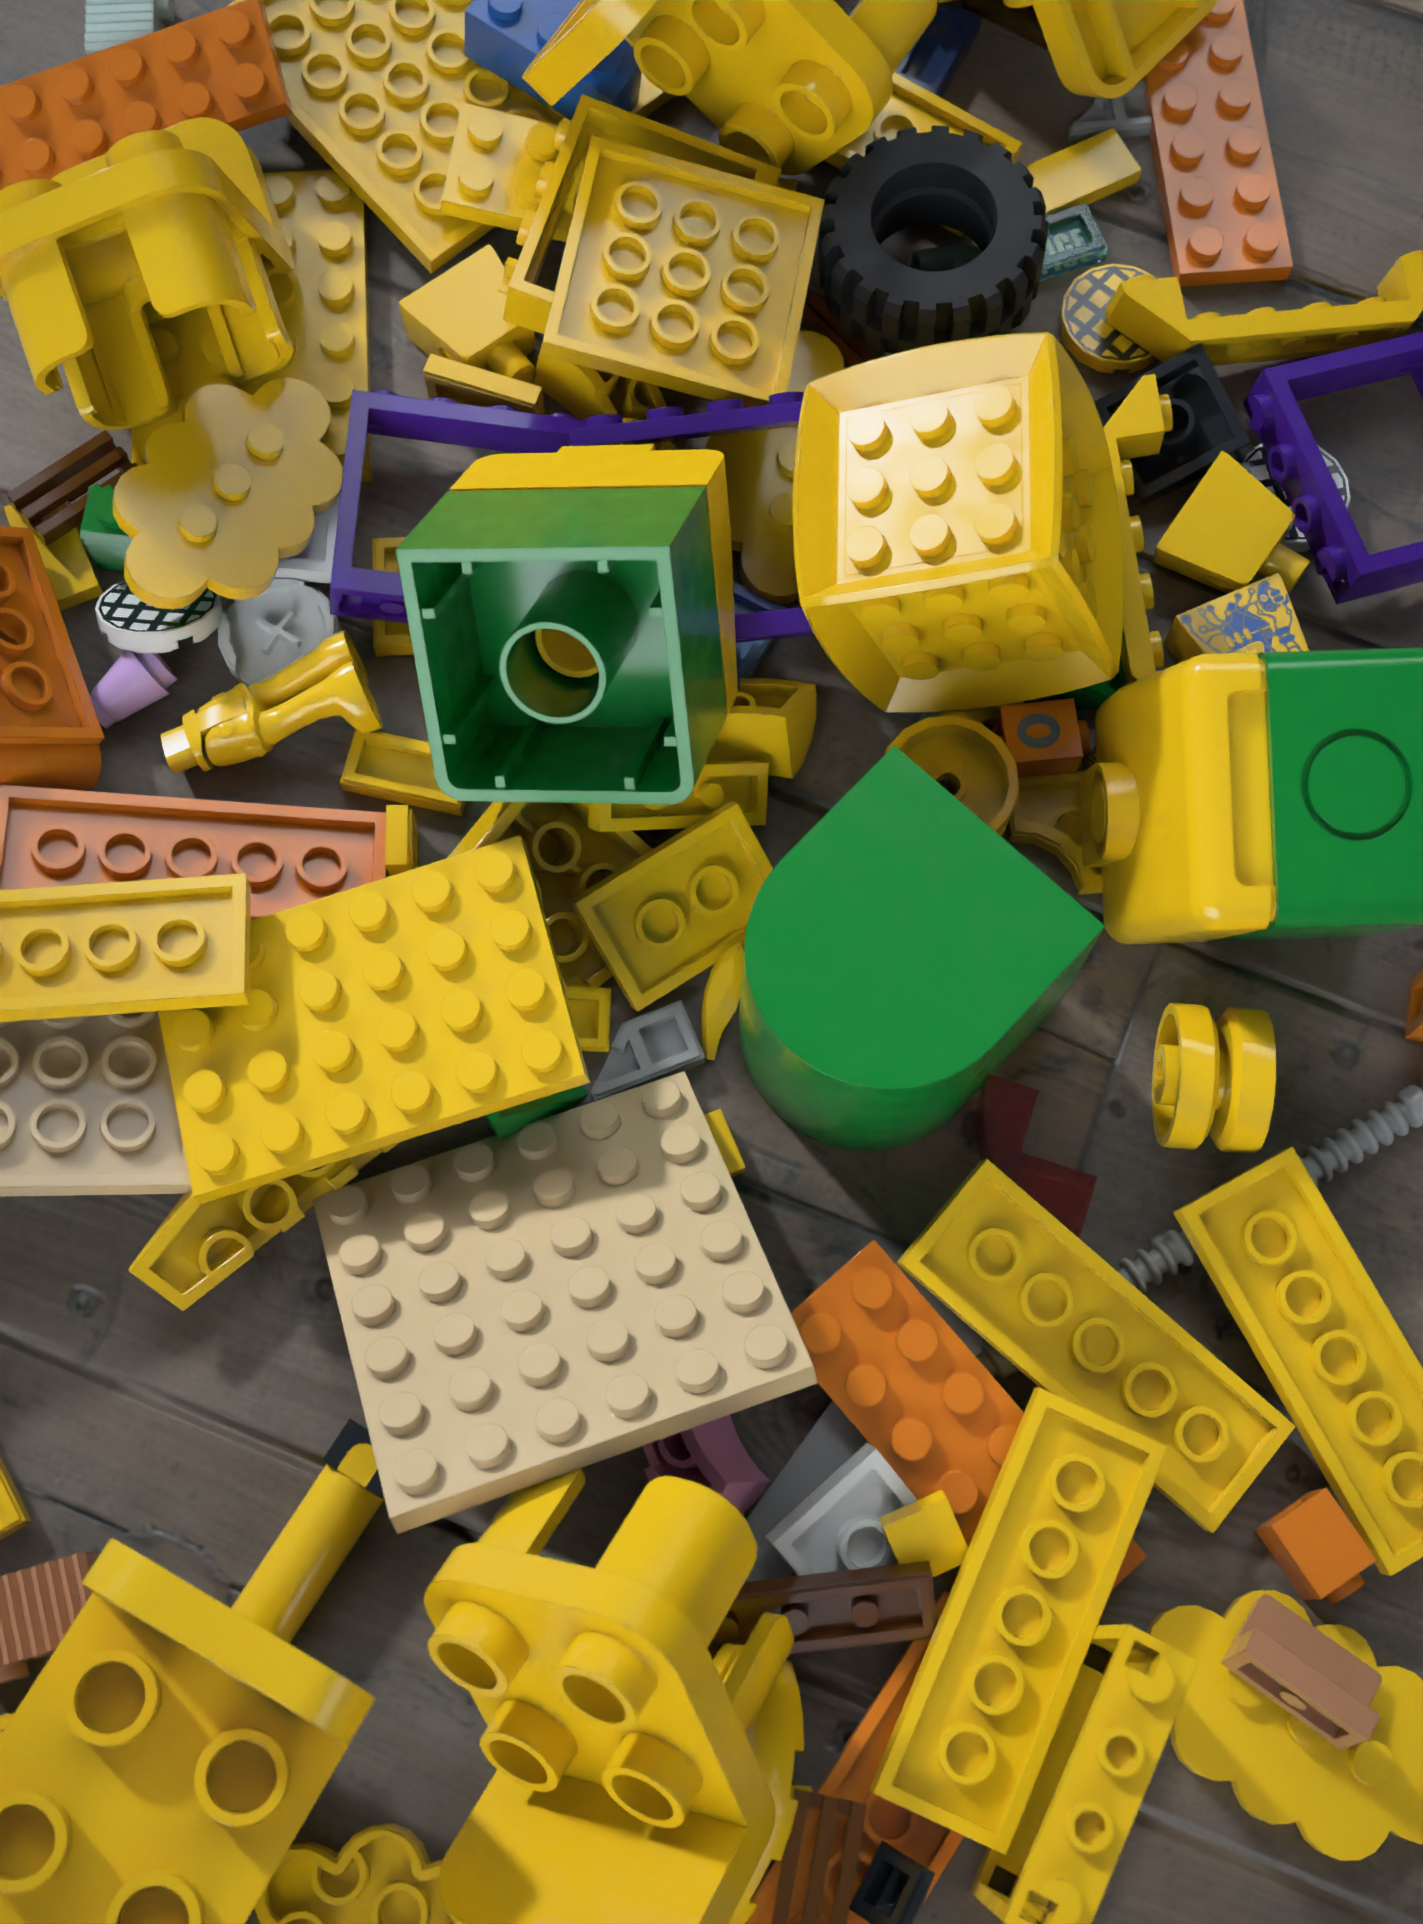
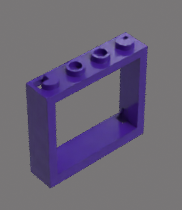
[1243,332,1423,605]
[330,389,587,624]
[569,391,815,643]

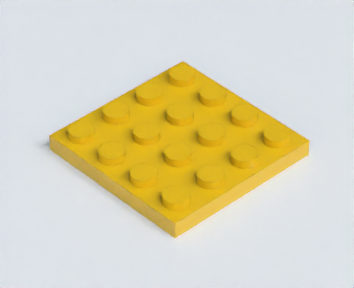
[540,135,825,408]

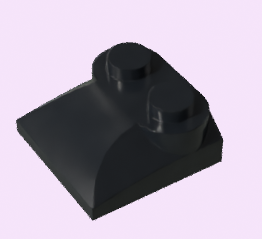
[1094,343,1254,504]

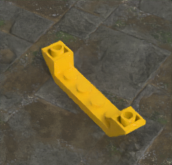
[1105,250,1423,366]
[1103,374,1173,685]

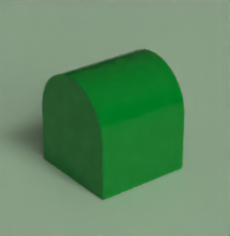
[738,745,1105,1151]

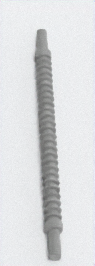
[975,1085,1423,1379]

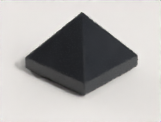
[849,1841,935,1924]

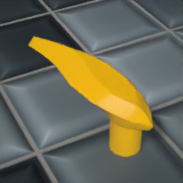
[701,942,744,1060]

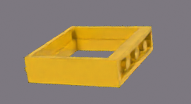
[498,94,782,334]
[969,1624,1199,1924]

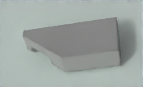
[1067,80,1152,142]
[591,1000,705,1102]

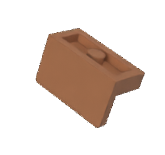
[1221,1594,1382,1750]

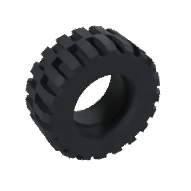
[819,125,1048,357]

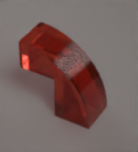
[975,1074,1097,1239]

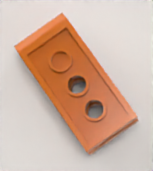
[0,526,104,791]

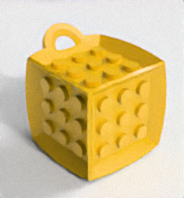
[792,332,1124,713]

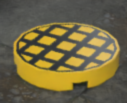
[1059,264,1158,374]

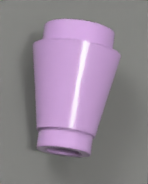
[89,650,178,729]

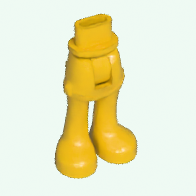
[160,630,383,775]

